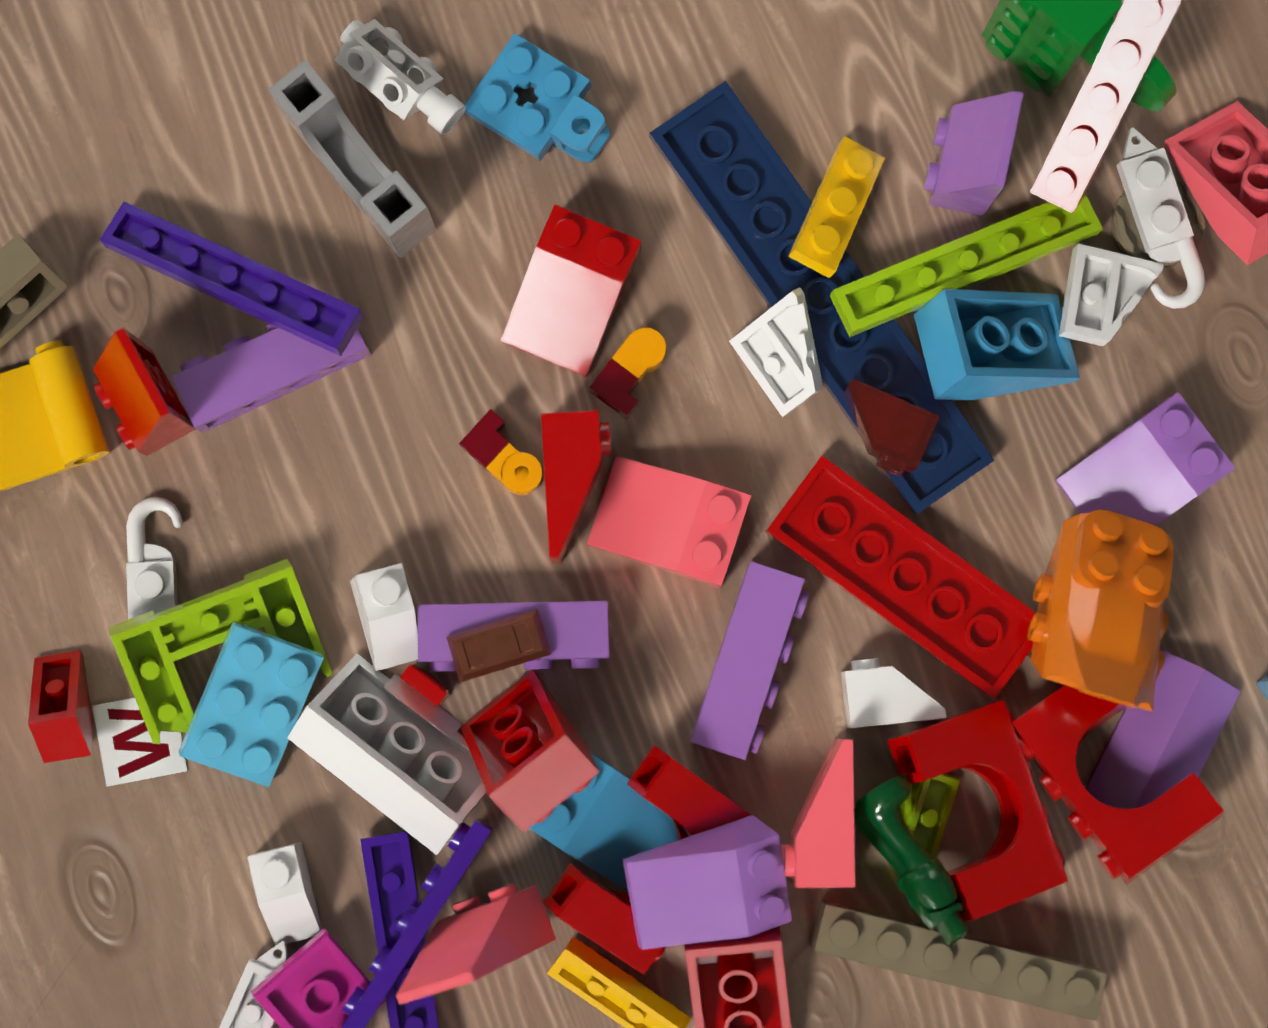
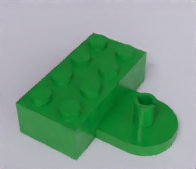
[982,0,1176,111]

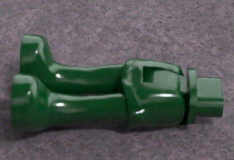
[854,774,970,946]

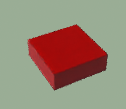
[399,664,451,707]

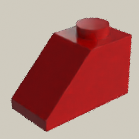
[28,650,93,763]

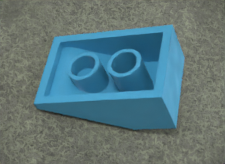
[914,289,1080,400]
[529,752,678,891]

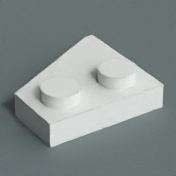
[1059,244,1164,347]
[729,288,823,417]

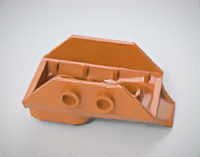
[1027,509,1174,712]

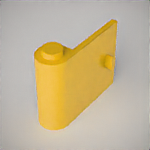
[0,340,110,492]

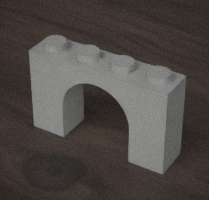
[268,60,436,259]

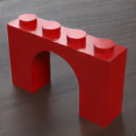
[1012,685,1224,885]
[887,700,1068,921]
[543,745,751,975]

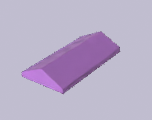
[1085,649,1241,809]

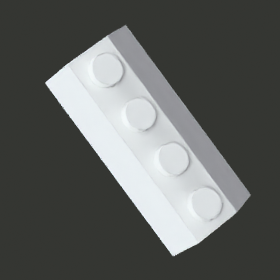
[287,654,487,855]

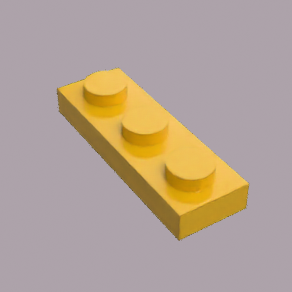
[788,136,885,278]
[547,937,692,1028]

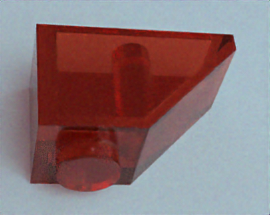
[844,378,940,476]

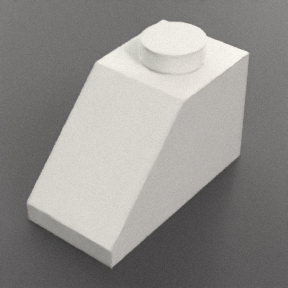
[350,563,418,672]
[841,658,946,728]
[247,842,322,945]

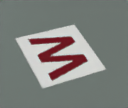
[92,698,187,787]

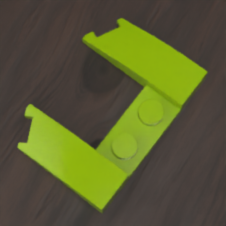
[108,559,332,744]

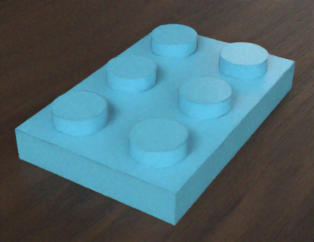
[179,621,324,787]

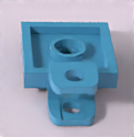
[465,33,611,163]

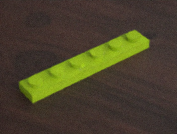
[830,195,1103,337]

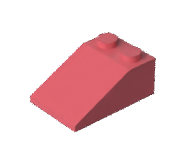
[1163,101,1268,265]
[587,456,751,588]
[781,739,855,888]
[396,883,556,1005]

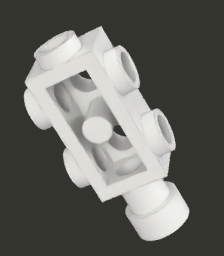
[335,19,466,135]

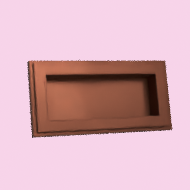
[446,609,552,683]

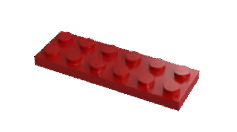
[765,456,1035,700]

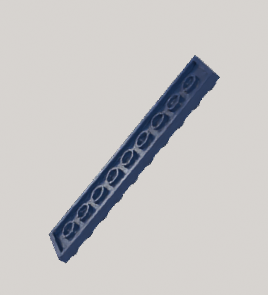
[649,81,995,515]

